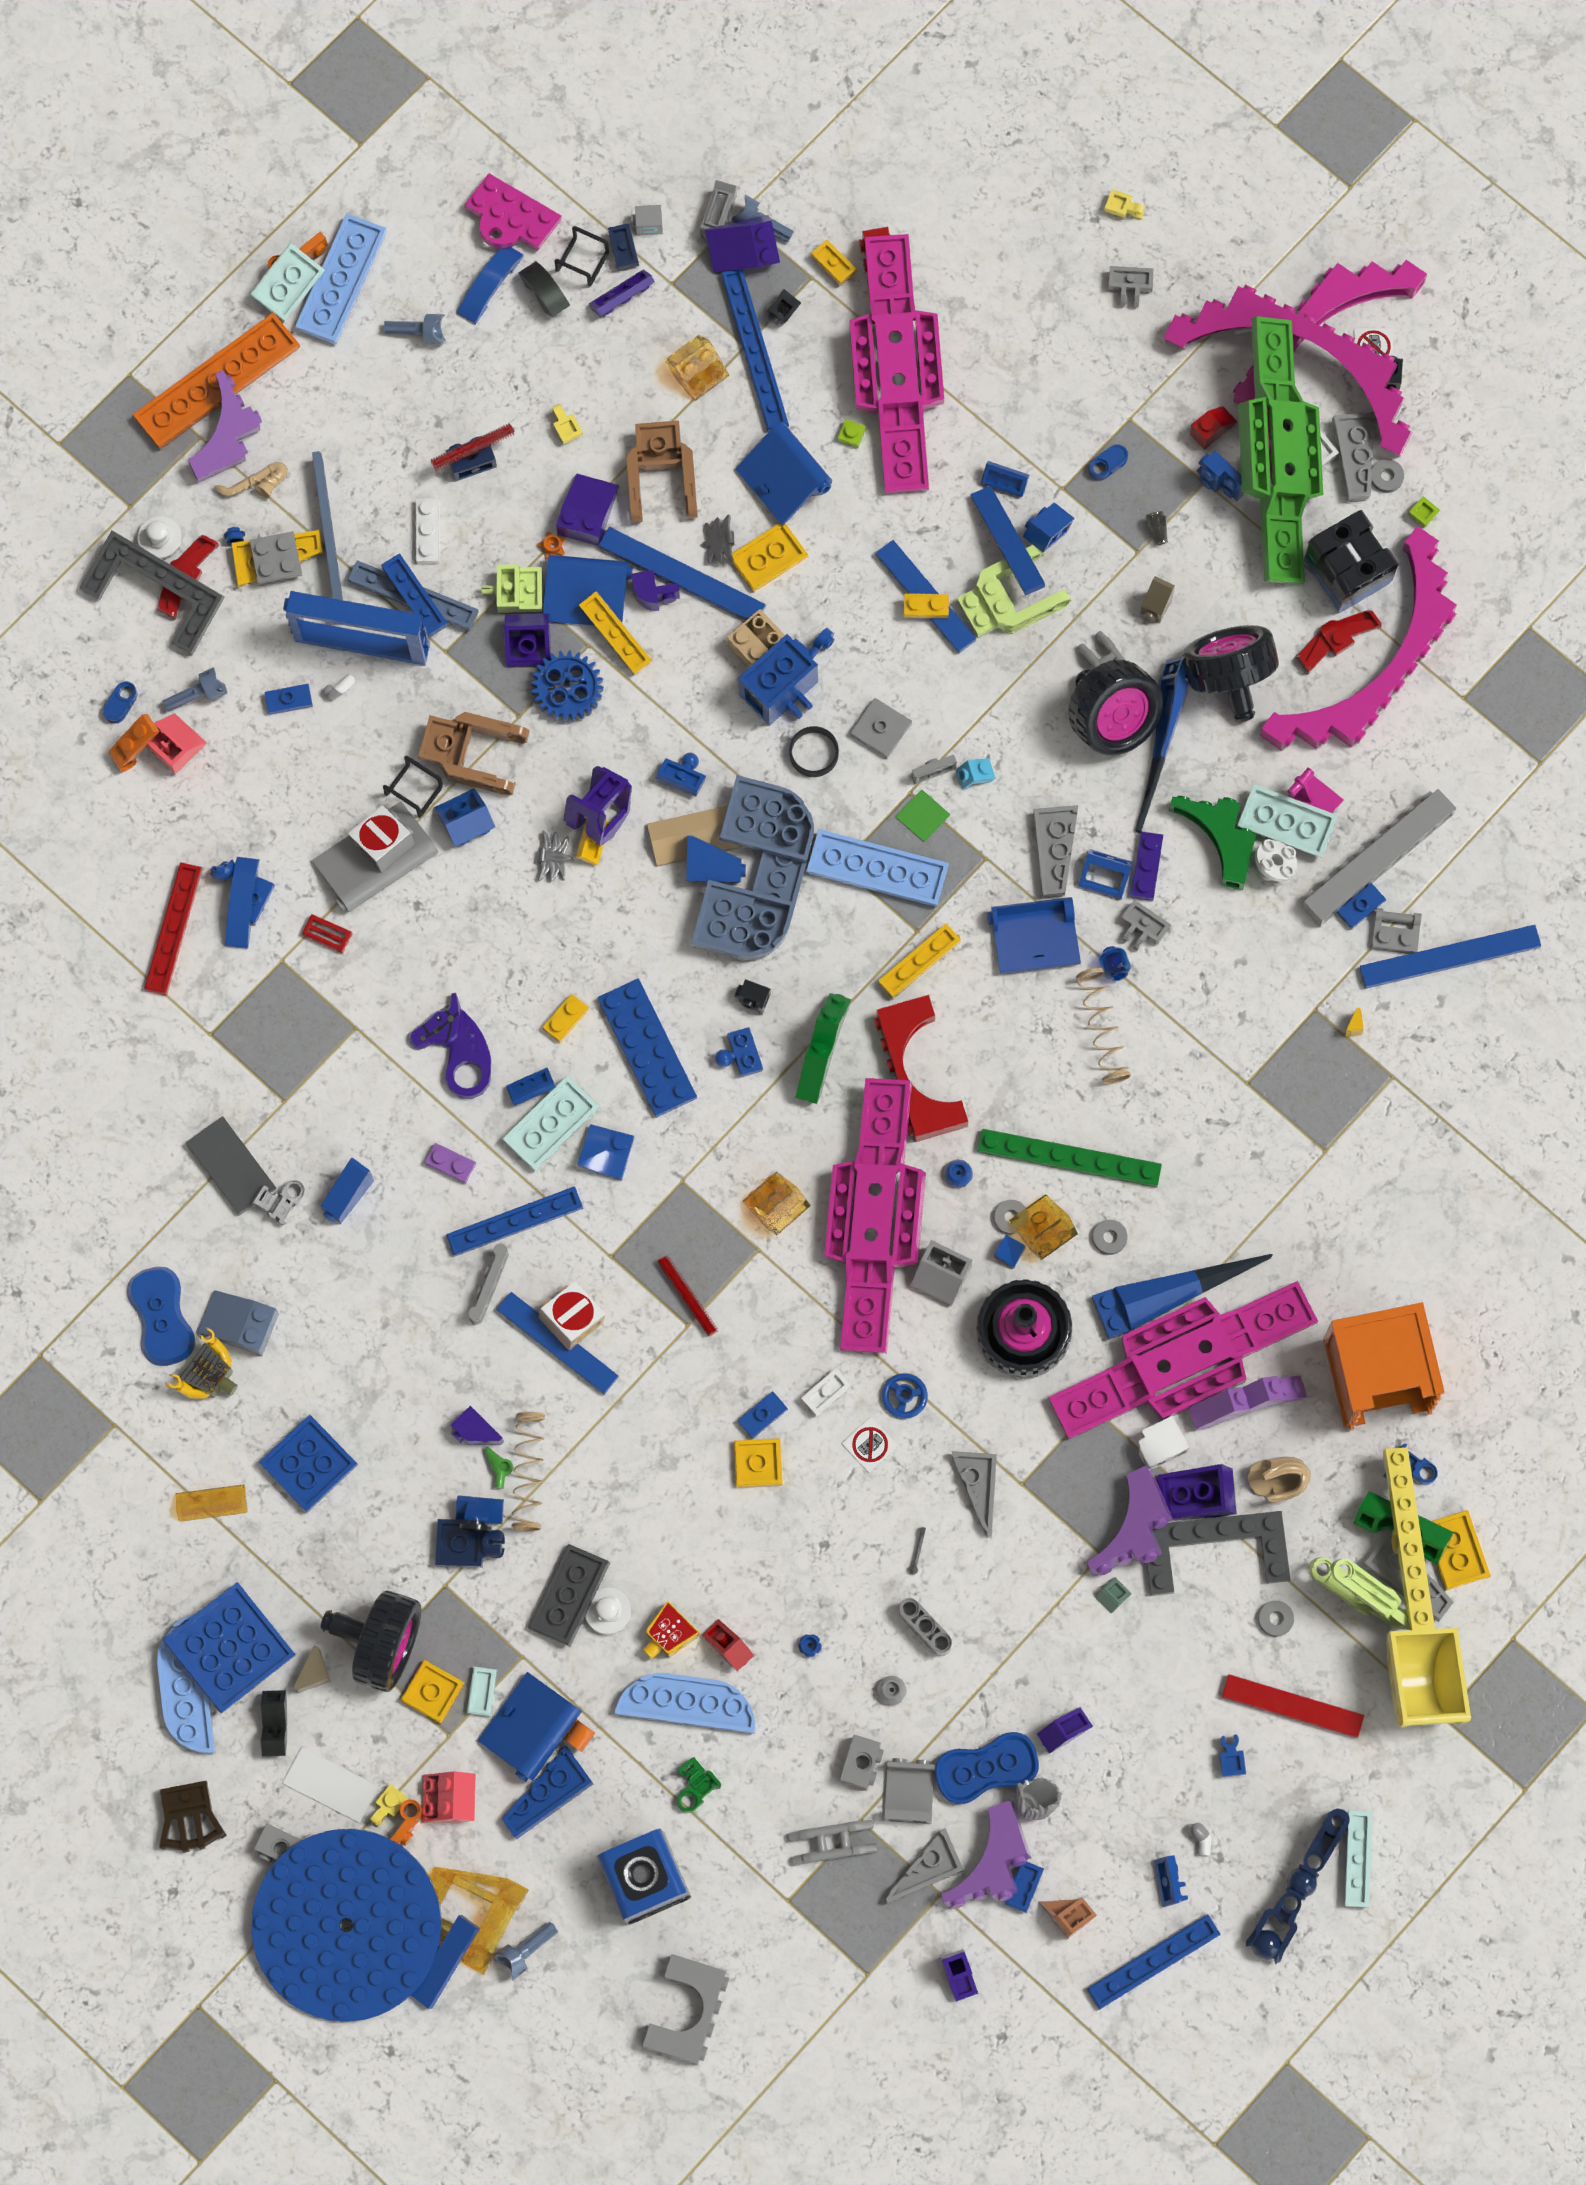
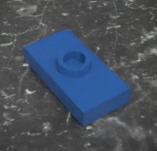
[981,461,1029,497]
[265,684,313,715]
[250,877,275,925]
[1337,883,1386,929]
[506,1067,556,1106]
[738,1391,788,1439]
[1004,1861,1044,1913]

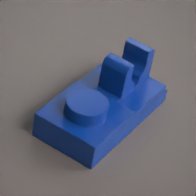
[1154,1855,1188,1907]

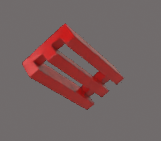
[302,914,353,954]

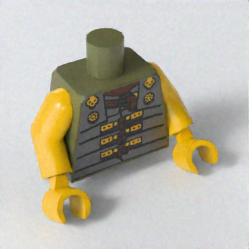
[165,1327,238,1399]

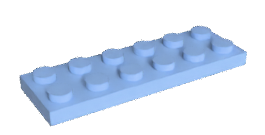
[295,213,387,345]
[807,829,949,907]

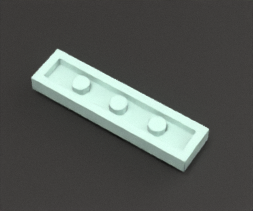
[1344,1810,1372,1908]

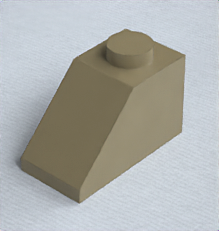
[1140,576,1175,623]

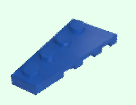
[502,1745,593,1840]

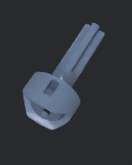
[732,194,794,242]
[383,314,446,344]
[162,667,227,712]
[493,1921,558,1981]

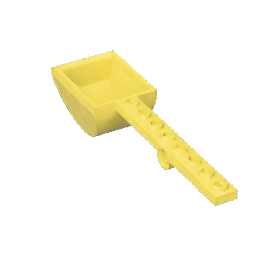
[1383,1447,1471,1728]

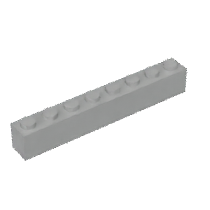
[1302,789,1456,927]

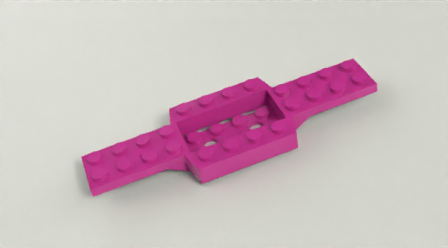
[850,234,944,494]
[824,1078,926,1354]
[1048,1281,1318,1440]

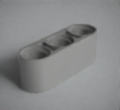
[899,1598,952,1656]

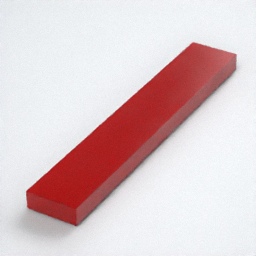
[144,862,203,996]
[1221,1674,1364,1738]

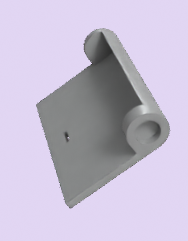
[312,801,438,912]

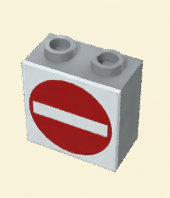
[348,805,416,873]

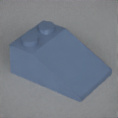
[197,1290,279,1356]

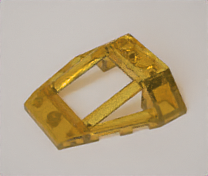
[429,1867,529,1975]

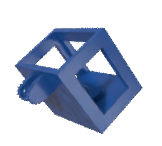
[738,634,818,726]

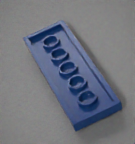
[598,978,697,1118]

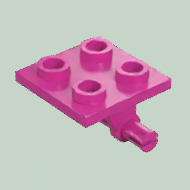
[1287,767,1344,813]

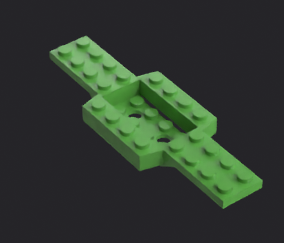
[1238,316,1323,584]

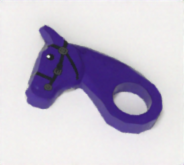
[409,993,492,1099]

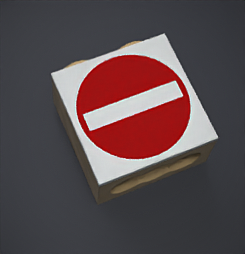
[539,1281,606,1350]

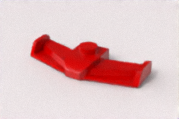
[156,535,219,620]
[1296,610,1382,674]

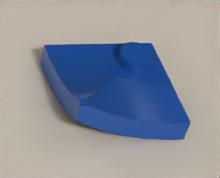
[577,1124,634,1181]

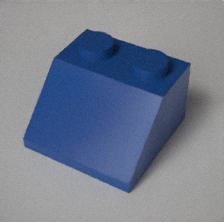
[434,788,495,847]

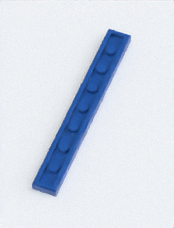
[721,269,789,432]
[599,527,766,620]
[1359,925,1541,989]

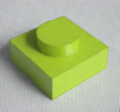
[838,419,866,448]
[1408,496,1440,528]

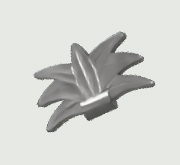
[702,514,735,565]
[537,830,571,882]

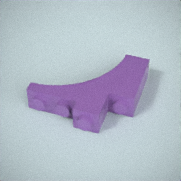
[188,370,262,483]
[1189,1375,1307,1430]
[1087,1465,1173,1576]
[941,1800,1031,1909]

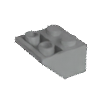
[911,1240,973,1306]

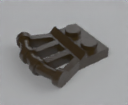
[159,1780,227,1853]

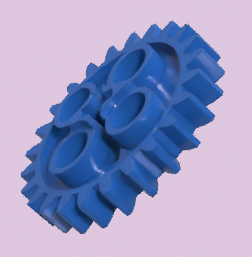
[531,650,604,723]

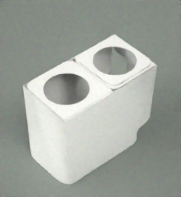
[1139,1416,1189,1470]

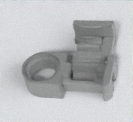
[251,1180,305,1225]

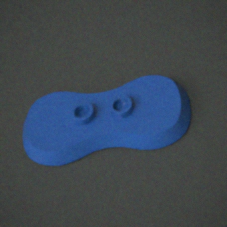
[127,1267,195,1366]
[935,1732,1039,1804]

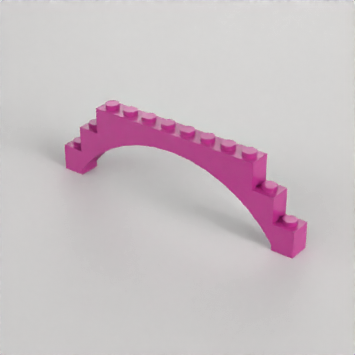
[1233,260,1427,479]
[1164,284,1413,456]
[1260,526,1457,751]

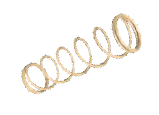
[1076,968,1131,1084]
[511,1412,546,1531]

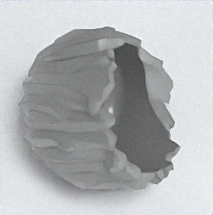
[1014,1778,1062,1820]

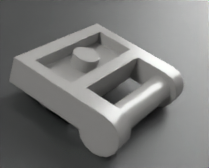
[1371,908,1422,954]

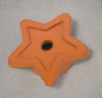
[537,531,565,559]

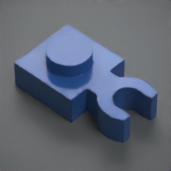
[1219,1734,1246,1778]

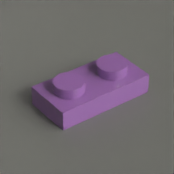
[425,1143,476,1184]

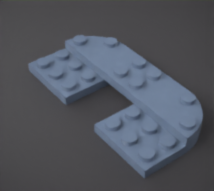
[691,775,814,960]

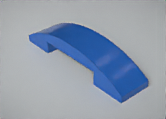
[457,247,524,324]
[225,857,260,948]

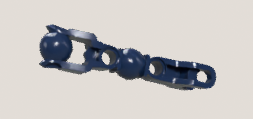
[1246,1809,1350,1965]

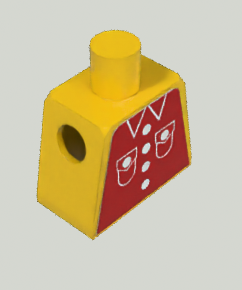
[643,1601,700,1659]

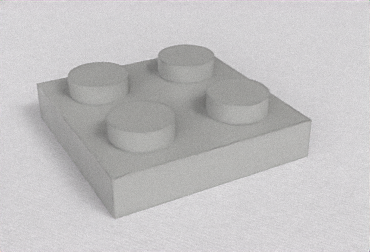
[250,531,302,584]

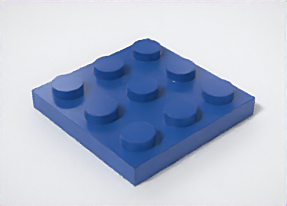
[259,1415,358,1513]

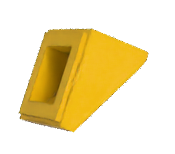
[1345,1008,1364,1037]

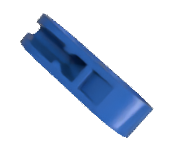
[1089,444,1128,481]
[103,681,138,724]

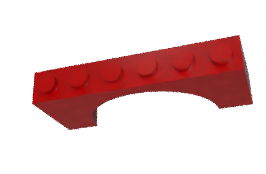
[873,995,968,1142]

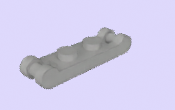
[468,1243,509,1325]

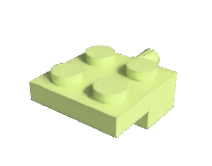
[482,564,542,613]

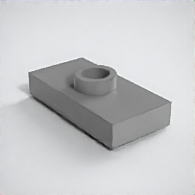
[912,754,957,784]

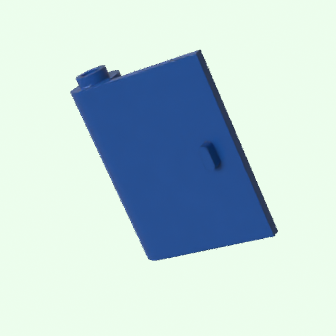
[736,423,832,525]
[543,555,633,626]
[987,897,1081,974]
[478,1672,582,1782]

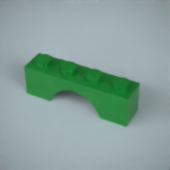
[1353,1491,1454,1565]

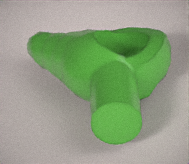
[484,1447,514,1489]

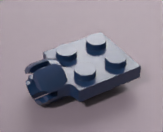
[435,1519,505,1568]

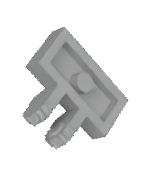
[1108,266,1154,307]
[1121,899,1171,951]

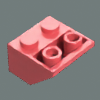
[145,713,207,775]
[422,1771,476,1823]

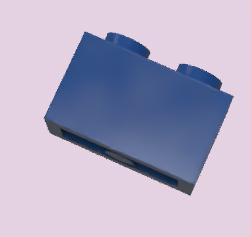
[1023,502,1075,553]

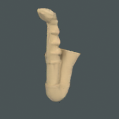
[214,462,288,499]

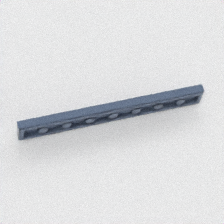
[312,451,343,625]

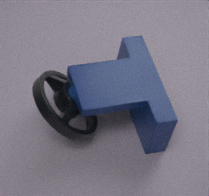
[456,1495,504,1532]

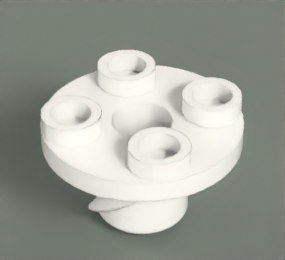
[137,516,183,560]
[1255,839,1298,882]
[585,1588,632,1635]

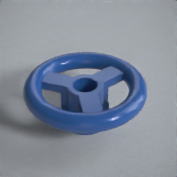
[882,1373,928,1419]

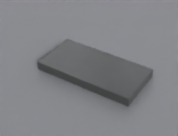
[186,1116,277,1215]
[528,1544,610,1647]

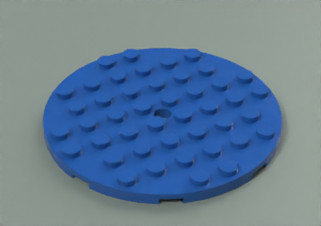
[252,1829,442,2022]

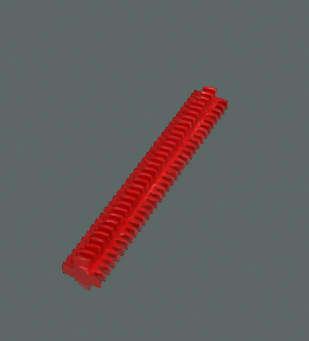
[431,423,515,471]
[657,1255,719,1336]

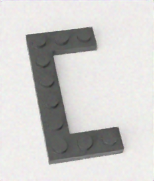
[80,530,225,655]
[1147,1511,1291,1596]

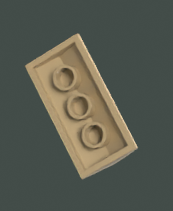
[647,805,744,867]

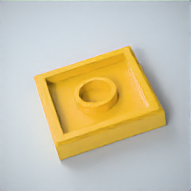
[734,1438,783,1488]
[400,1660,465,1724]

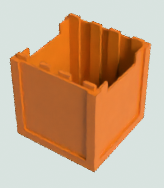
[1323,1302,1445,1431]

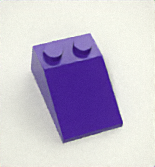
[705,215,780,272]
[556,474,619,546]
[1158,1464,1237,1520]

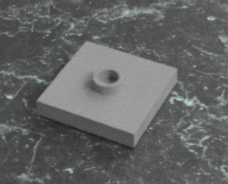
[850,698,912,759]

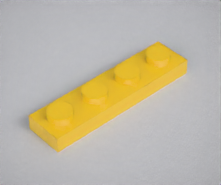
[579,591,652,675]
[878,923,961,999]

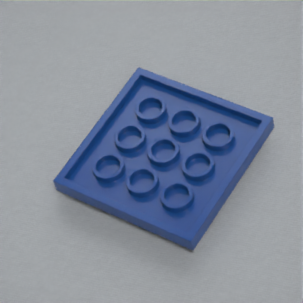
[163,1582,296,1714]

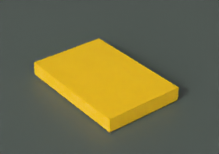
[732,523,808,593]
[1432,1510,1491,1591]

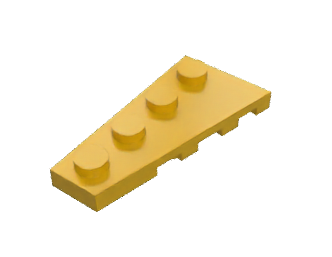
[232,530,323,588]

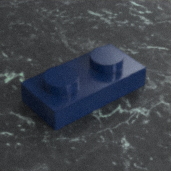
[608,223,639,271]

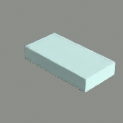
[467,1667,497,1717]

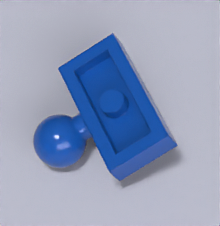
[656,752,706,797]
[715,1027,763,1077]

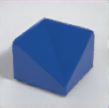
[994,1235,1026,1269]

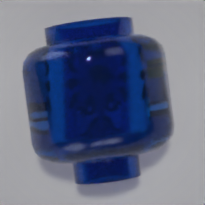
[1098,946,1131,981]

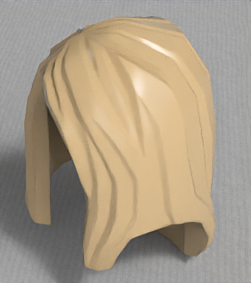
[1248,1457,1311,1503]

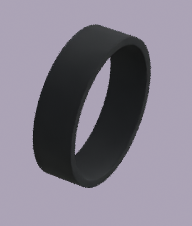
[789,726,839,777]

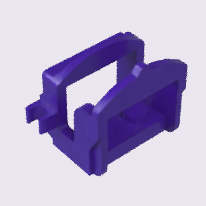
[563,766,632,846]

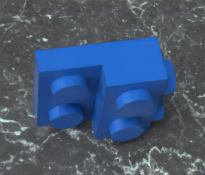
[1197,450,1244,502]

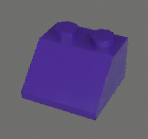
[504,614,551,667]

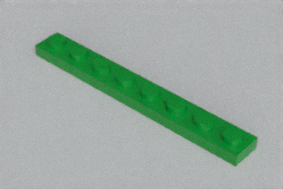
[978,1129,1162,1187]

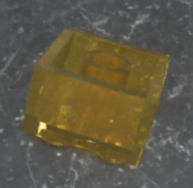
[1009,1194,1078,1260]

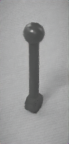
[909,1527,926,1575]

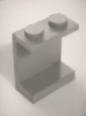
[884,1758,935,1824]

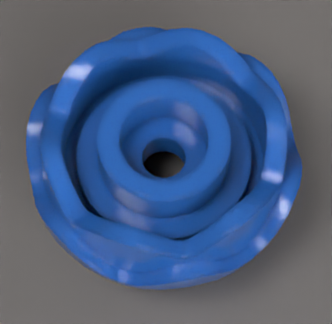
[210,859,235,881]
[944,1159,973,1188]

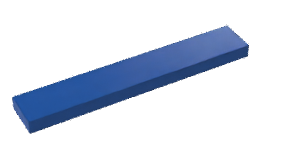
[971,485,1045,596]
[876,540,976,654]
[446,1186,583,1257]
[497,1292,619,1395]
[1087,1914,1221,2010]

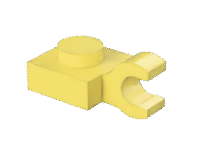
[1104,189,1145,220]
[552,404,583,445]
[370,1784,409,1827]

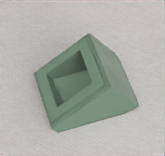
[1096,1577,1132,1613]

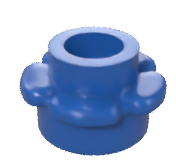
[223,527,245,546]
[798,1634,822,1657]

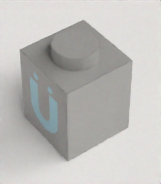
[631,205,663,235]

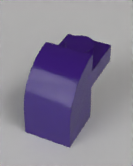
[631,570,680,611]
[940,1949,979,2002]

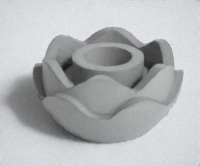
[877,1676,907,1705]

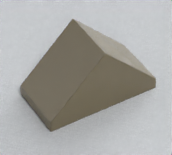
[293,1645,331,1693]

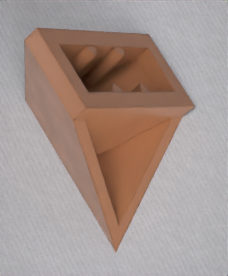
[1039,1897,1097,1939]

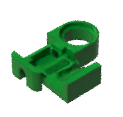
[677,1757,721,1813]

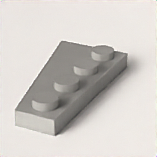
[1332,412,1376,501]
[1033,805,1078,897]
[1363,1530,1454,1622]

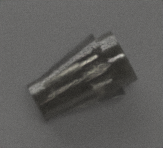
[1145,511,1168,546]

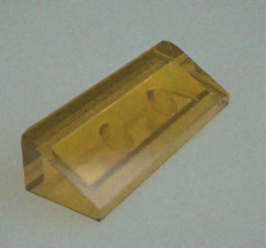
[176,1484,248,1521]

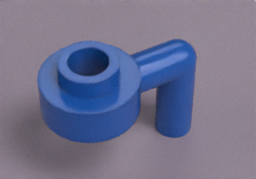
[794,627,835,659]

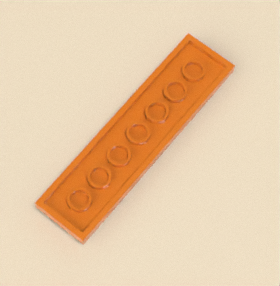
[133,313,300,449]

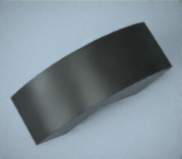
[518,261,570,317]
[261,1690,287,1757]

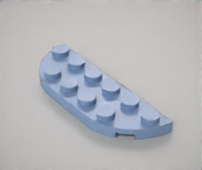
[157,1613,216,1754]
[615,1673,755,1734]

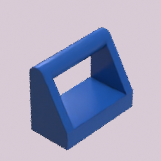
[1078,849,1133,899]

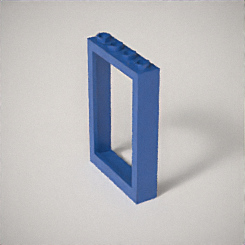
[283,591,430,666]

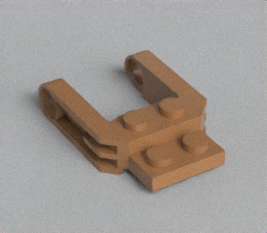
[626,420,698,523]
[418,712,530,795]

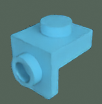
[956,758,996,789]

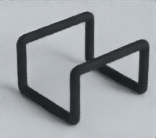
[554,226,609,286]
[383,756,443,817]

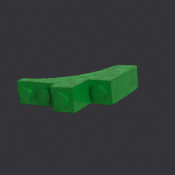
[1169,796,1257,890]
[795,993,852,1104]

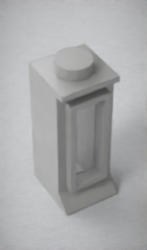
[700,180,737,240]

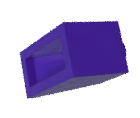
[451,1405,504,1445]
[1037,1707,1093,1754]

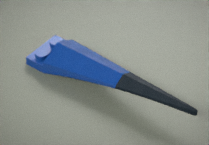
[1135,656,1189,834]
[1092,1254,1273,1340]

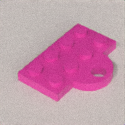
[465,173,562,251]

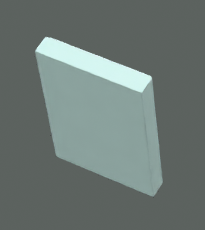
[250,242,325,322]

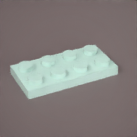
[1237,784,1339,858]
[503,1076,600,1172]

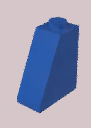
[686,835,746,882]
[321,1158,374,1224]

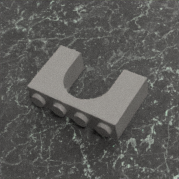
[642,1954,729,2065]

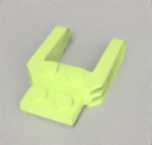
[957,545,1071,637]
[1309,1557,1409,1630]

